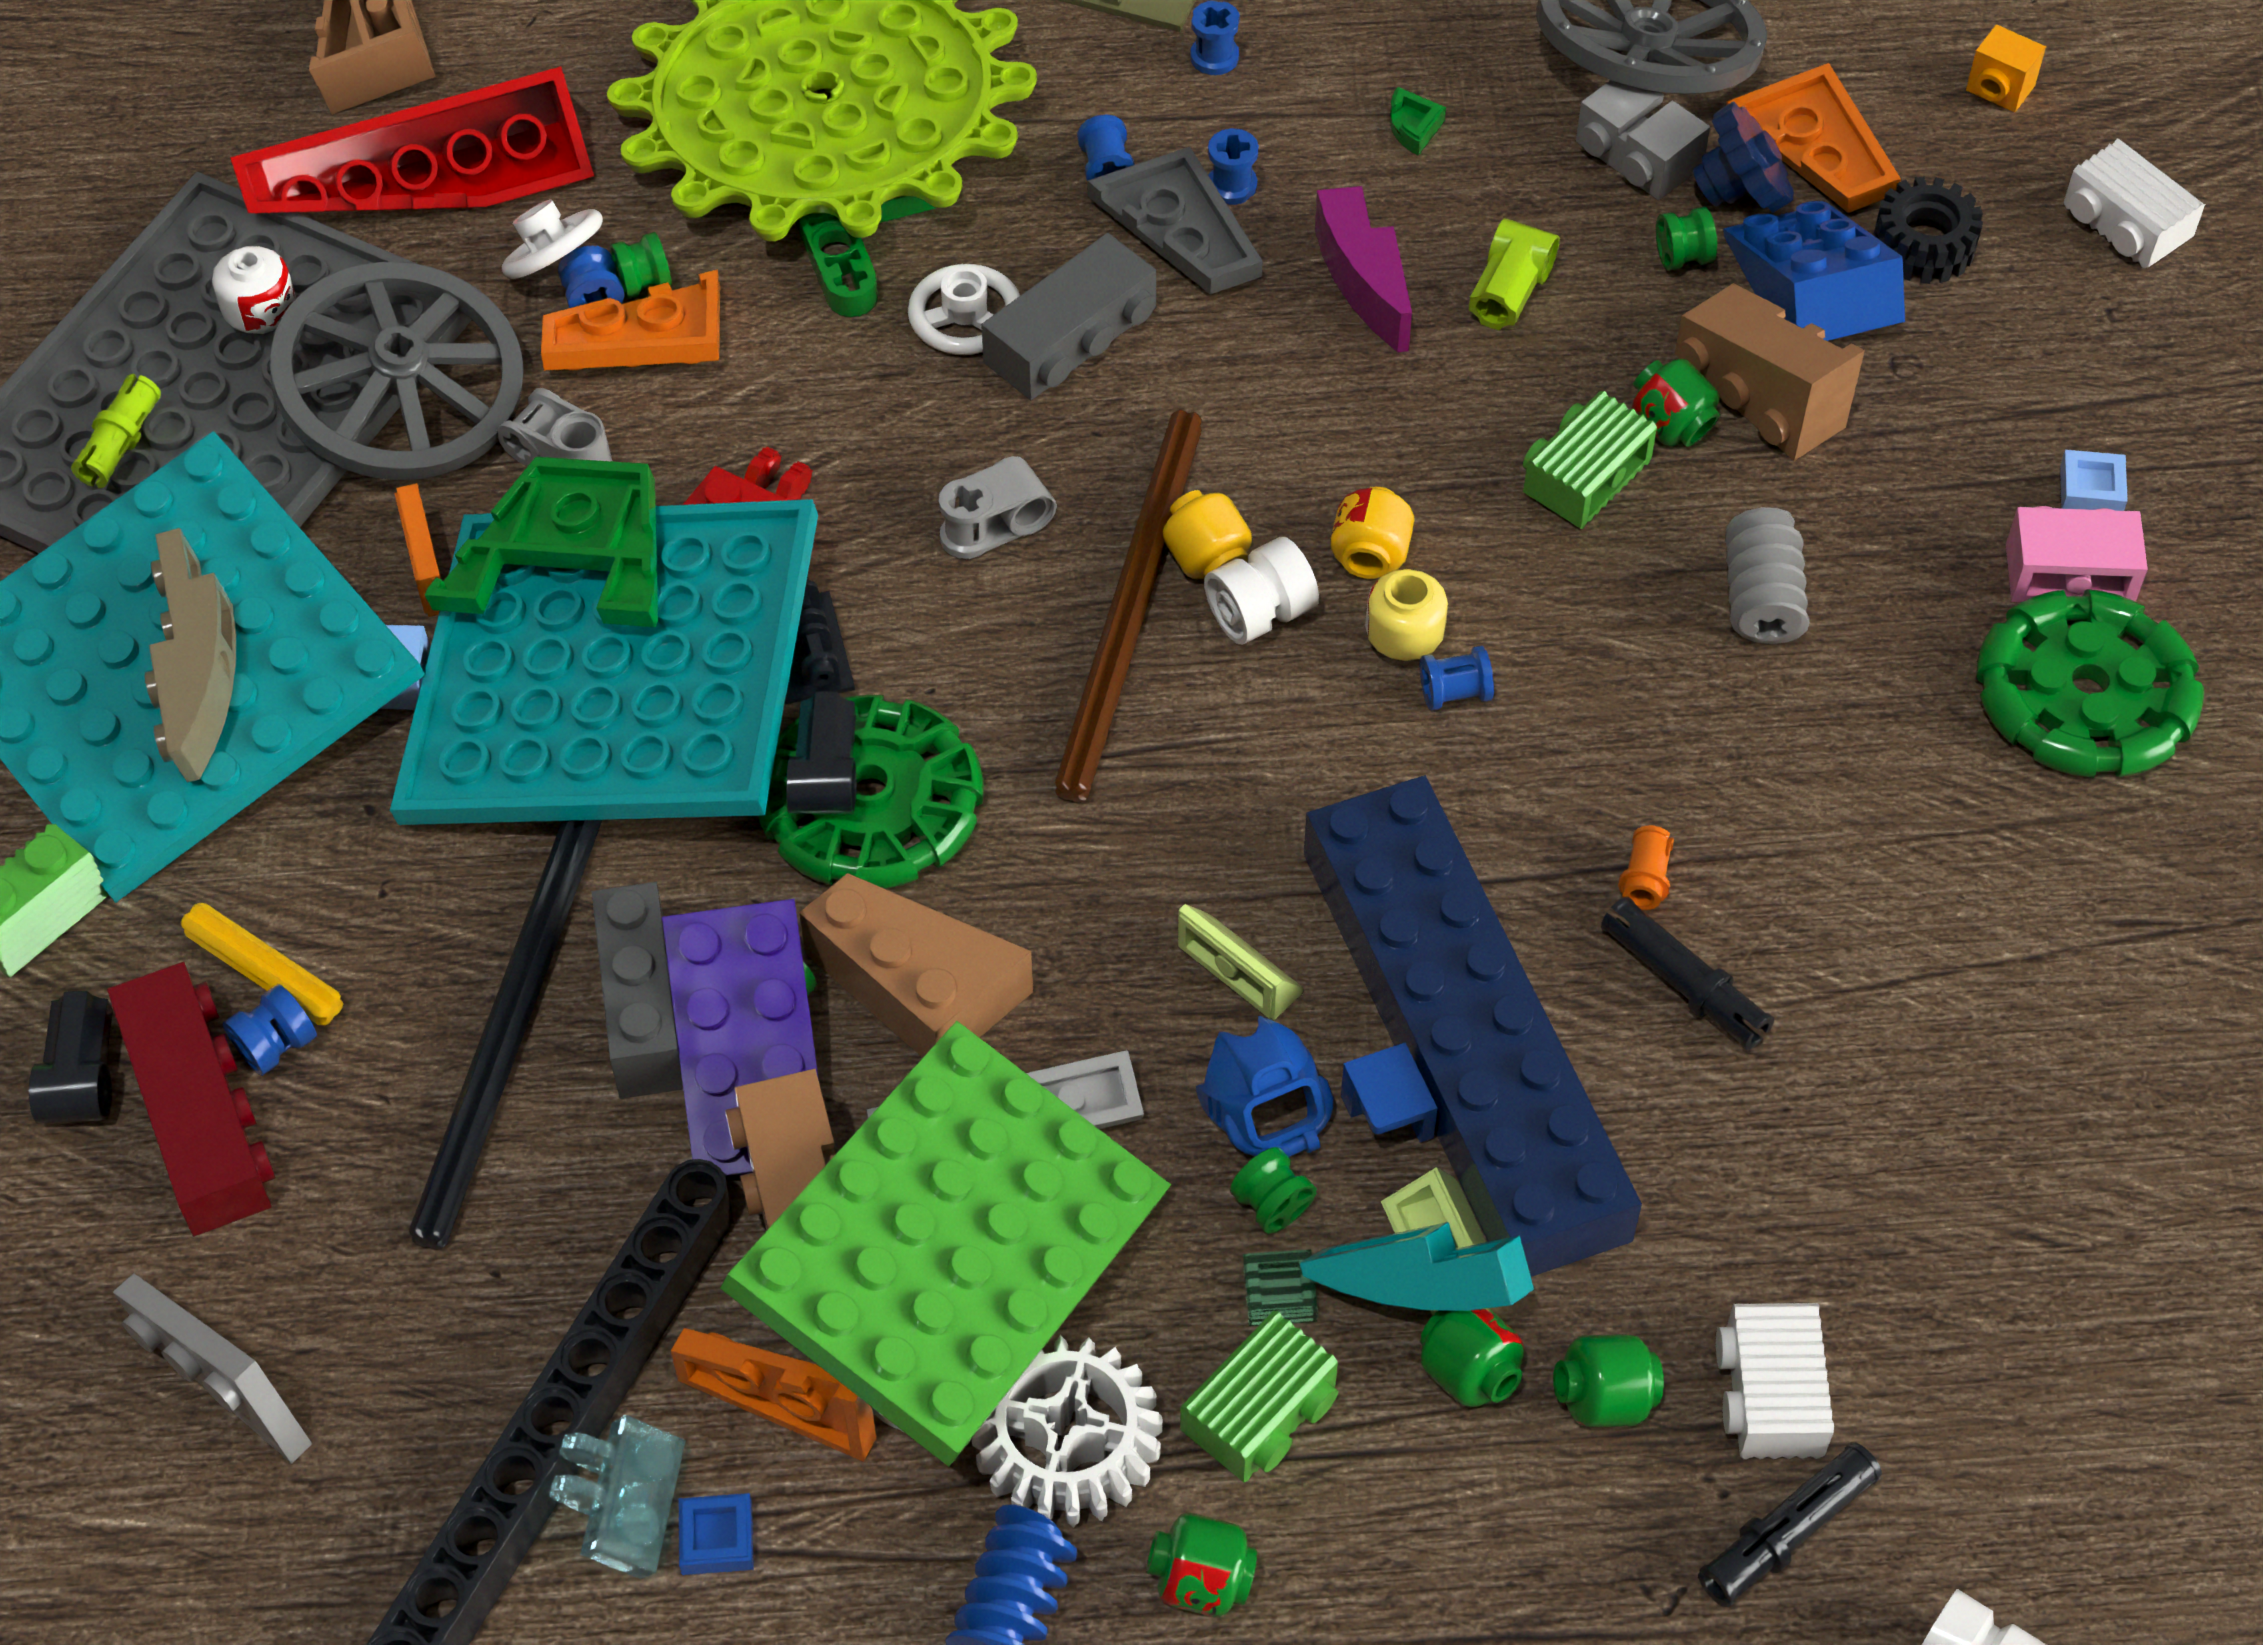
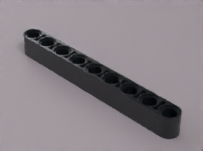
[367,1159,733,1645]

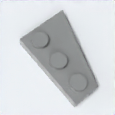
[113,1273,312,1464]

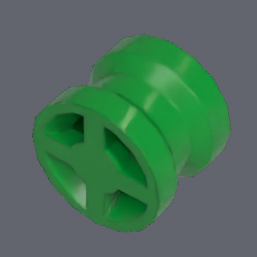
[1656,207,1717,271]
[610,232,672,299]
[1230,1147,1317,1234]

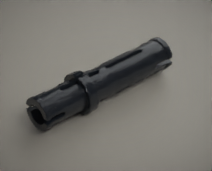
[1601,897,1775,1050]
[1698,1442,1882,1607]

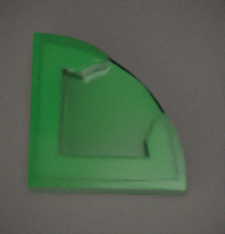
[1390,87,1446,156]

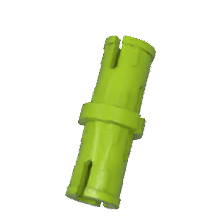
[71,374,161,488]

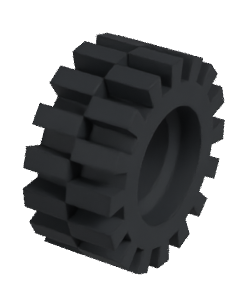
[1873,176,1983,284]

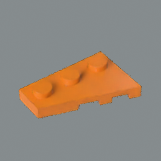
[1726,63,1901,213]
[541,269,720,371]
[671,1328,877,1462]

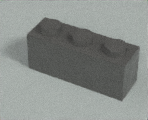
[981,233,1156,401]
[591,881,683,1099]

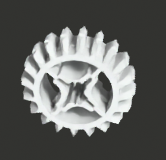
[972,1335,1163,1528]

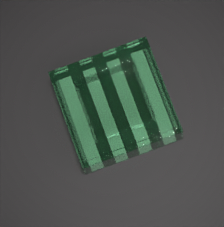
[1242,1249,1318,1327]

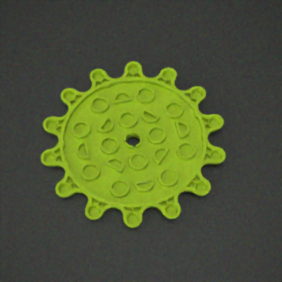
[607,0,1037,241]

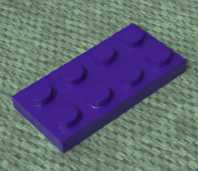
[662,899,819,1179]

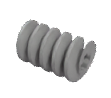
[1725,507,1810,644]

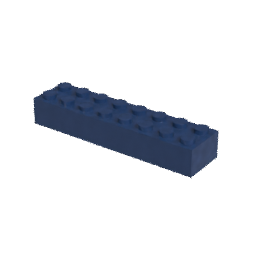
[1304,775,1642,1277]

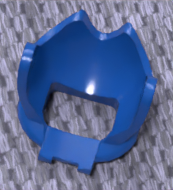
[1196,1015,1333,1157]

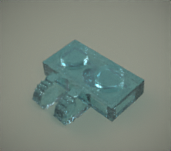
[549,1415,686,1579]

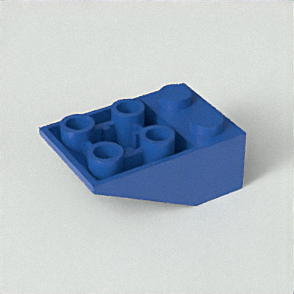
[1723,201,1905,341]

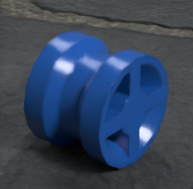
[558,246,625,308]

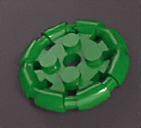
[1976,589,2204,778]
[758,695,984,889]

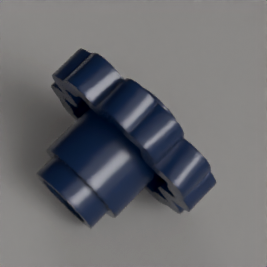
[1693,101,1794,213]

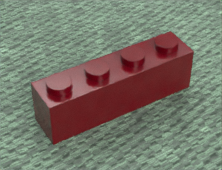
[107,962,276,1237]

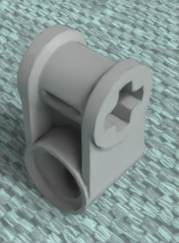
[496,388,612,466]
[939,456,1057,559]

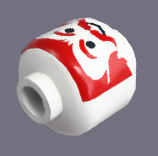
[212,246,296,334]

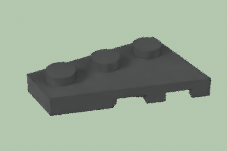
[1087,146,1263,295]

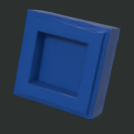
[678,1493,754,1575]

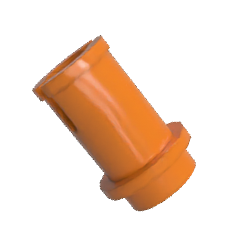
[1618,825,1674,910]

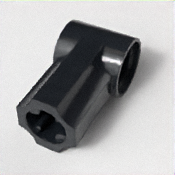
[786,691,856,815]
[29,991,113,1123]

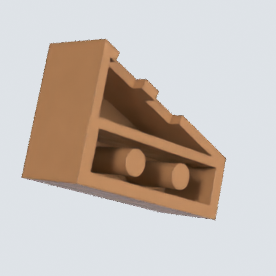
[309,0,436,115]
[1675,283,1865,461]
[799,873,1033,1058]
[725,1069,836,1243]

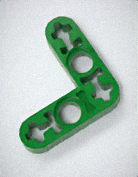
[796,196,938,317]

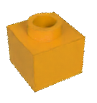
[1966,24,2046,113]

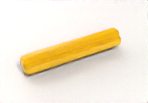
[181,903,343,1025]

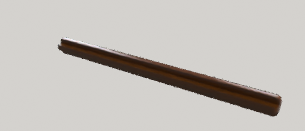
[1055,409,1202,803]

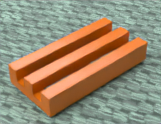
[394,483,442,617]

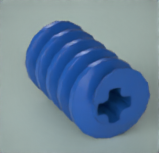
[945,1504,1078,1645]

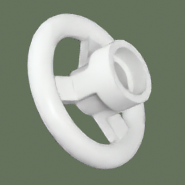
[502,199,603,279]
[908,264,1020,355]

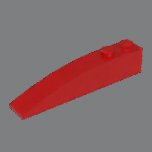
[230,66,594,214]

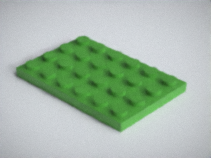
[720,1021,1171,1467]

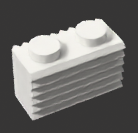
[2064,138,2205,269]
[1716,1303,1834,1459]

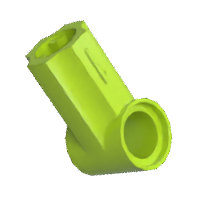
[1469,218,1560,331]

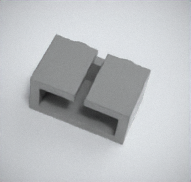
[1576,80,1710,200]

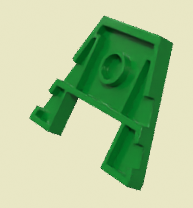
[425,457,658,627]

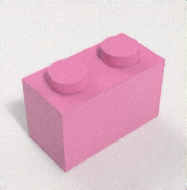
[2006,506,2148,602]

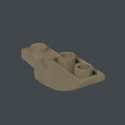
[145,528,236,782]

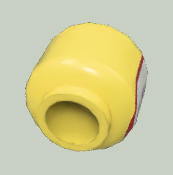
[1365,569,1448,661]

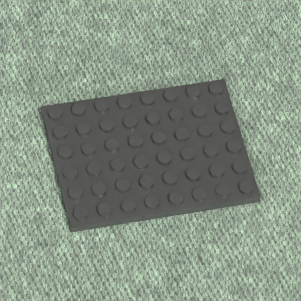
[0,172,479,554]

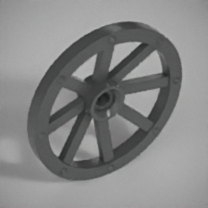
[1536,0,1767,94]
[270,262,523,480]

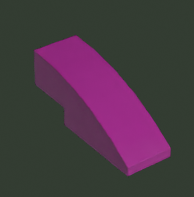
[1315,186,1412,352]

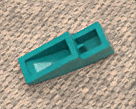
[1300,1222,1534,1311]

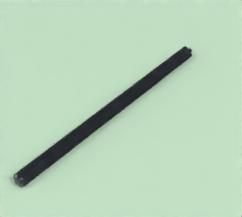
[409,820,602,1250]

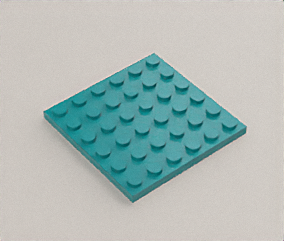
[0,431,425,903]
[390,499,818,825]

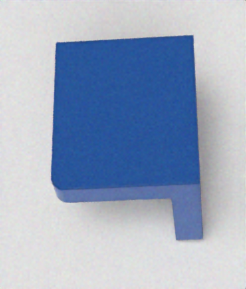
[1341,1042,1438,1143]

